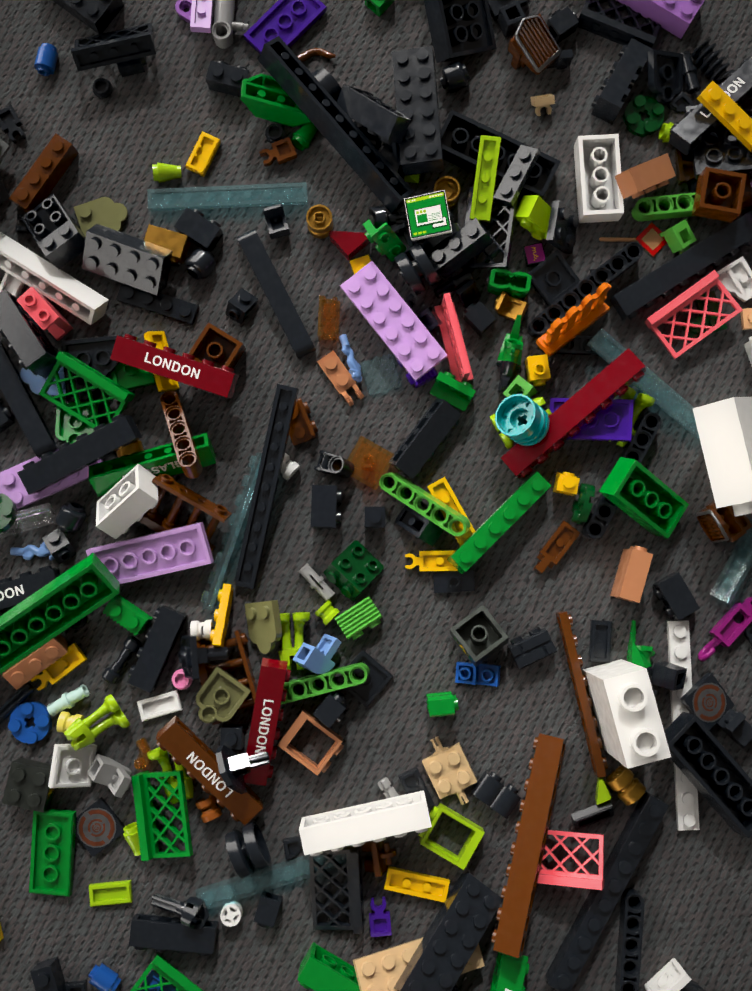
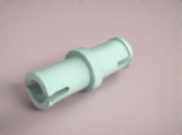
[47,684,90,716]

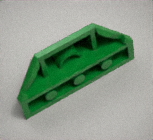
[240,74,311,127]

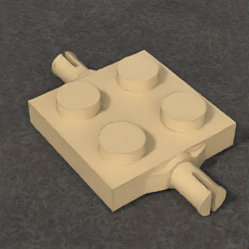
[422,736,477,805]

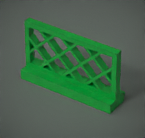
[39,351,135,428]
[131,770,193,861]
[130,954,203,991]

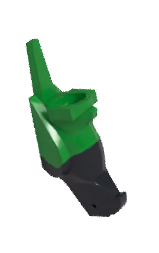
[496,314,523,392]
[627,620,657,697]

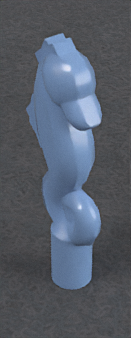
[339,334,362,382]
[10,542,54,561]

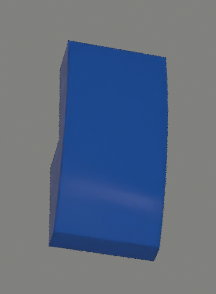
[455,662,501,687]

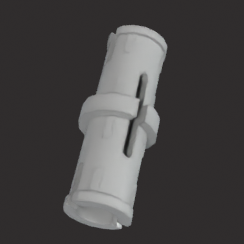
[298,563,335,601]

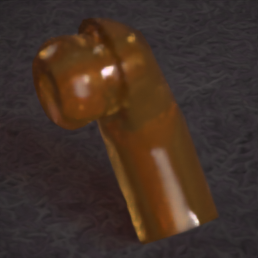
[134,737,151,770]

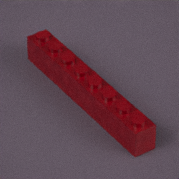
[501,348,646,479]

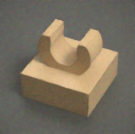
[530,94,555,116]

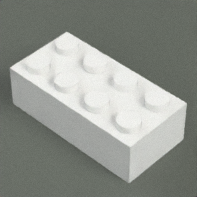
[574,134,624,223]

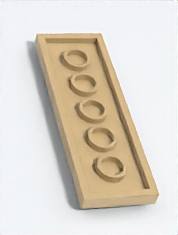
[353,937,485,991]

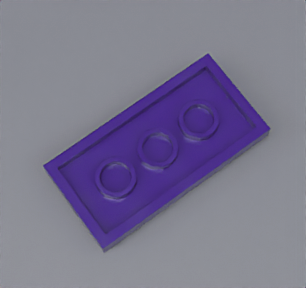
[243,0,327,54]
[550,398,634,442]

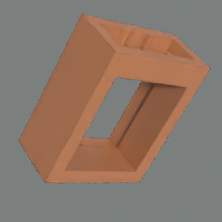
[277,709,344,776]

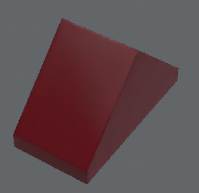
[329,231,370,261]

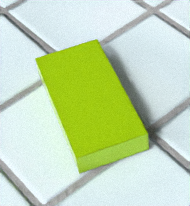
[89,880,133,907]

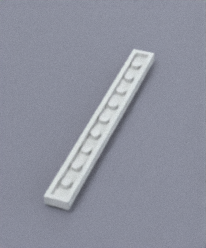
[667,620,700,831]

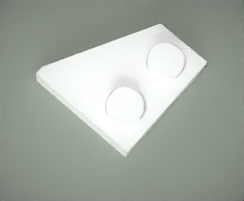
[717,256,752,302]

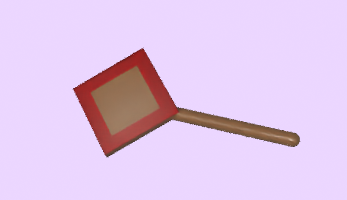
[599,223,667,257]

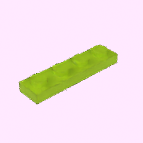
[470,135,501,222]

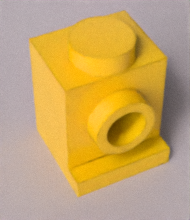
[553,472,580,496]

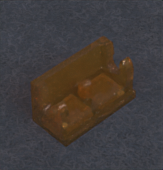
[318,295,340,341]

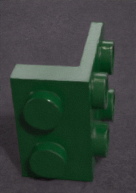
[323,540,384,601]

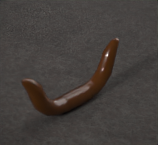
[297,48,336,62]

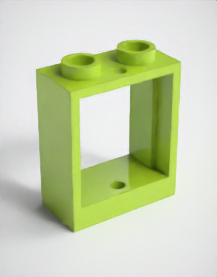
[418,803,485,870]

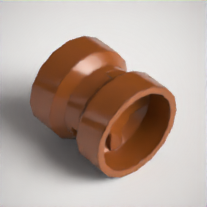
[195,794,222,823]

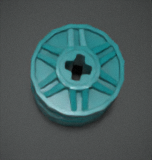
[495,394,550,446]

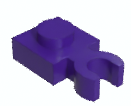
[369,896,392,937]

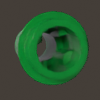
[291,122,318,151]

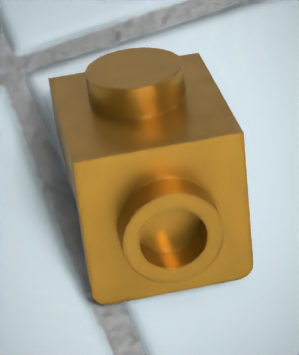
[494,291,529,321]

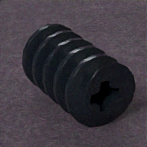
[691,39,735,85]

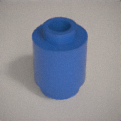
[34,43,58,76]
[88,963,121,991]

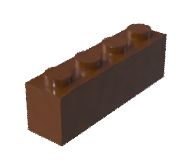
[9,133,78,213]

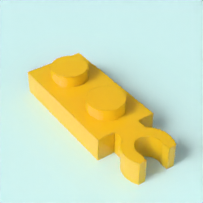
[405,550,458,571]
[31,643,87,691]

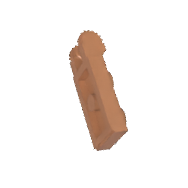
[317,350,364,407]

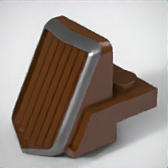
[508,13,561,75]
[696,501,752,542]

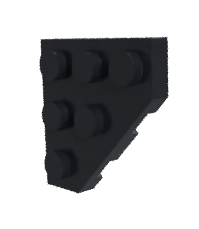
[61,335,123,402]

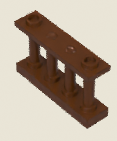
[138,473,232,553]
[197,629,257,725]

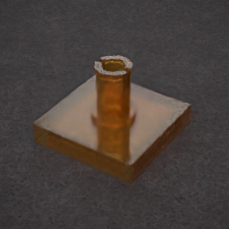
[347,436,394,491]

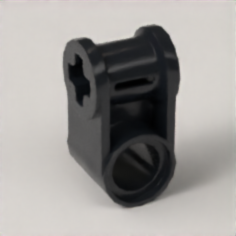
[314,450,354,478]

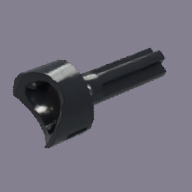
[369,206,408,229]
[150,893,209,930]

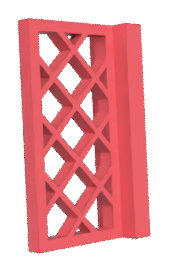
[644,270,743,360]
[434,293,474,383]
[537,830,604,890]

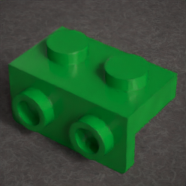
[363,219,407,262]
[430,371,476,412]

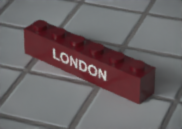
[110,333,239,398]
[243,658,291,786]

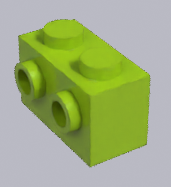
[516,195,551,240]

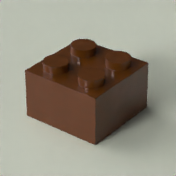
[692,167,747,222]
[188,322,246,369]

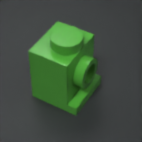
[659,219,697,254]
[503,375,538,398]

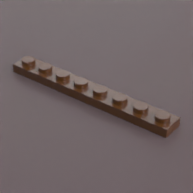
[556,611,608,778]

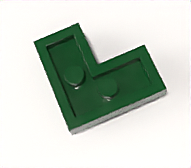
[682,291,727,339]

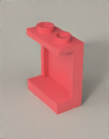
[17,287,73,341]

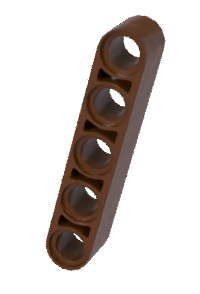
[160,391,203,479]

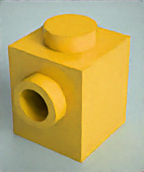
[525,354,551,387]

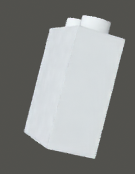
[693,397,752,516]
[582,659,671,769]

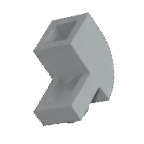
[87,754,132,798]

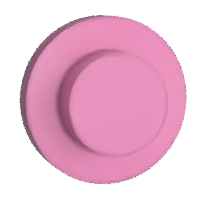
[172,669,193,690]

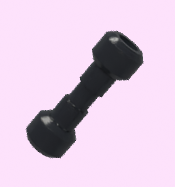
[102,636,142,684]

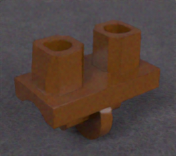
[361,840,397,877]

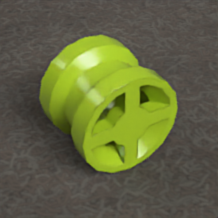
[314,600,340,626]

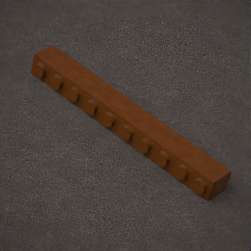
[492,733,567,958]

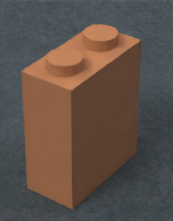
[610,546,653,603]

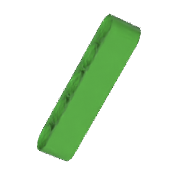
[631,192,695,222]
[379,472,470,536]
[280,663,370,705]

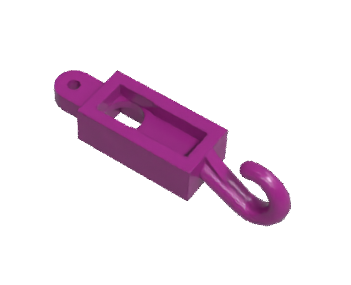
[698,597,752,662]

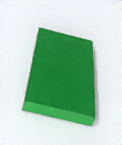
[29,809,76,897]

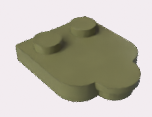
[73,197,128,237]
[245,600,282,654]
[196,666,251,724]

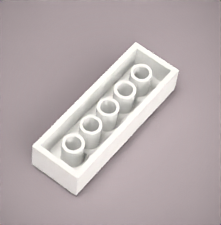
[299,790,432,856]

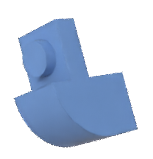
[292,634,342,674]

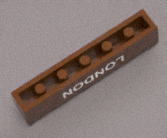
[156,715,263,825]

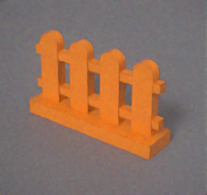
[536,282,612,357]

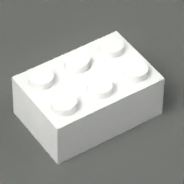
[96,464,158,539]

